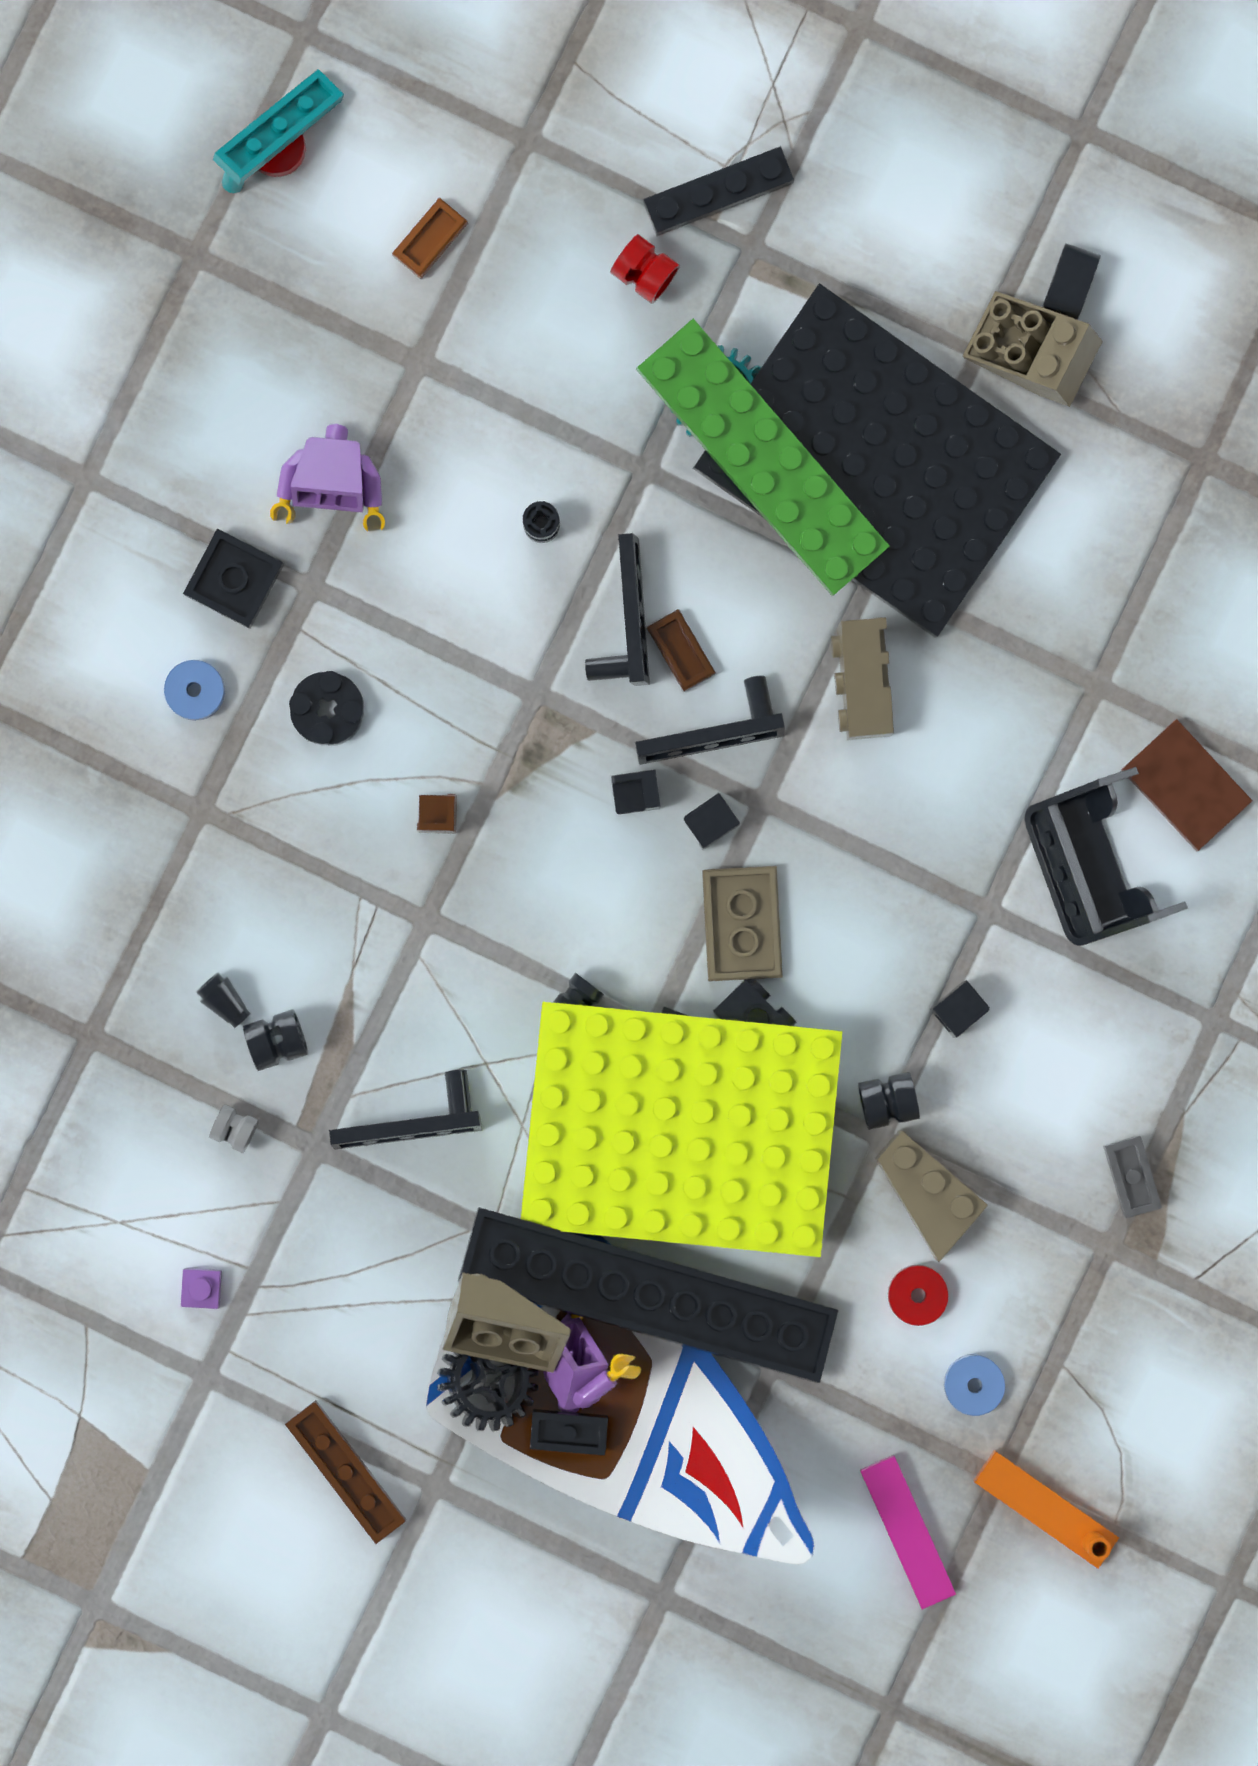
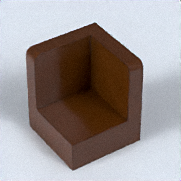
[417,794,457,834]

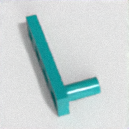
[213,69,344,193]

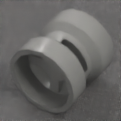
[209,1104,259,1153]

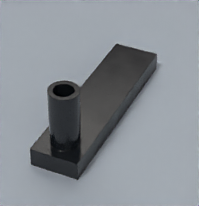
[585,533,650,686]
[635,675,785,765]
[329,1070,482,1150]

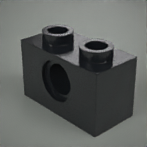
[713,979,797,1026]

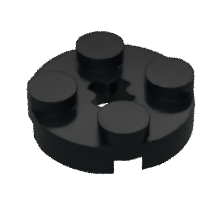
[289,671,364,746]

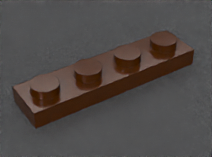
[285,1400,407,1544]

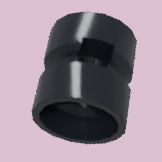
[243,1009,309,1071]
[858,1072,920,1130]

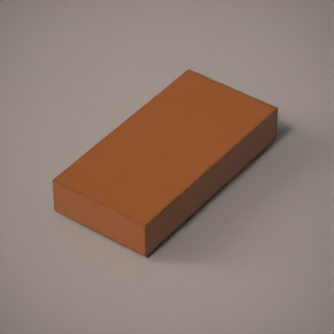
[392,197,468,279]

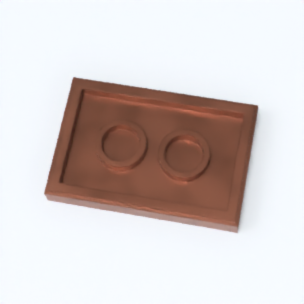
[1121,719,1253,852]

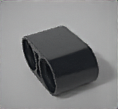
[1042,243,1101,320]

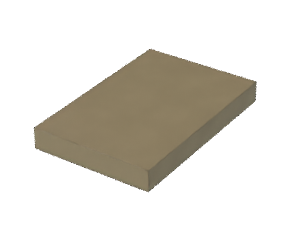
[702,866,783,982]

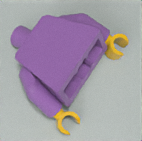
[270,424,385,531]
[543,1313,641,1412]

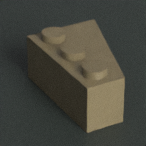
[831,617,894,740]
[875,1130,988,1262]

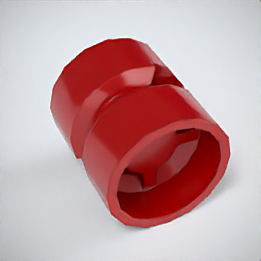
[610,234,680,304]

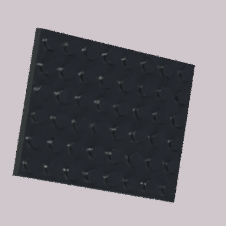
[692,283,1061,638]

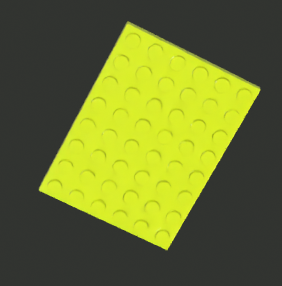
[521,1002,843,1257]

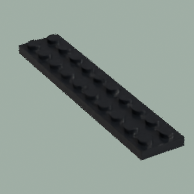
[457,1207,838,1383]

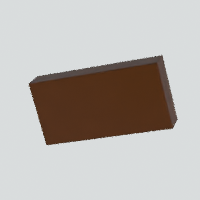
[647,609,716,693]

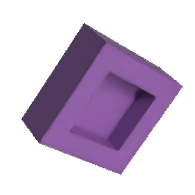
[181,1268,222,1309]

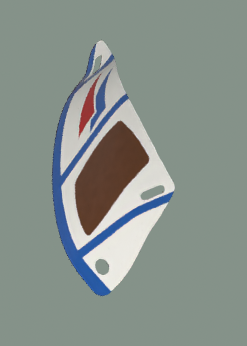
[426,1217,814,1565]

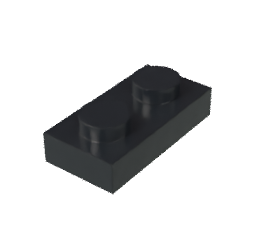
[530,1409,609,1455]

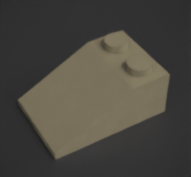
[442,1273,570,1373]

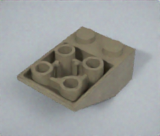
[963,291,1103,407]

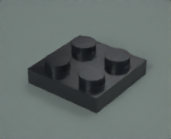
[183,528,284,629]

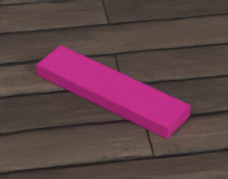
[860,1455,956,1610]

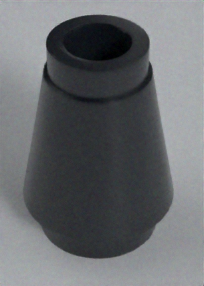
[196,972,251,1028]

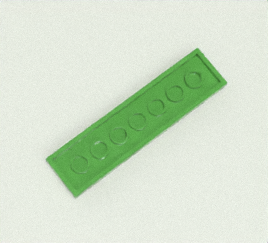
[636,318,889,596]

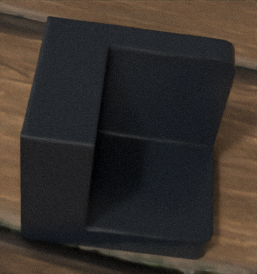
[611,770,661,815]
[684,793,740,850]
[930,980,990,1038]

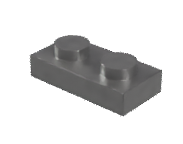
[1103,1136,1162,1218]

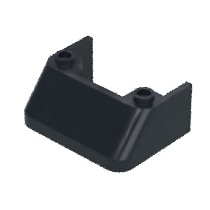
[1024,767,1188,946]

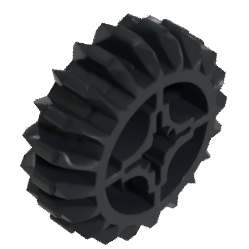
[437,1352,538,1431]

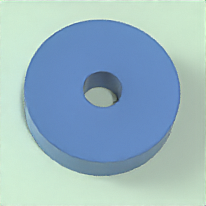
[164,660,225,720]
[944,1354,1005,1416]

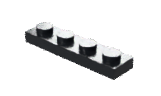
[643,146,794,236]

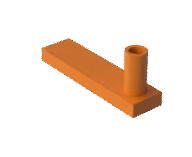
[973,1450,1119,1569]

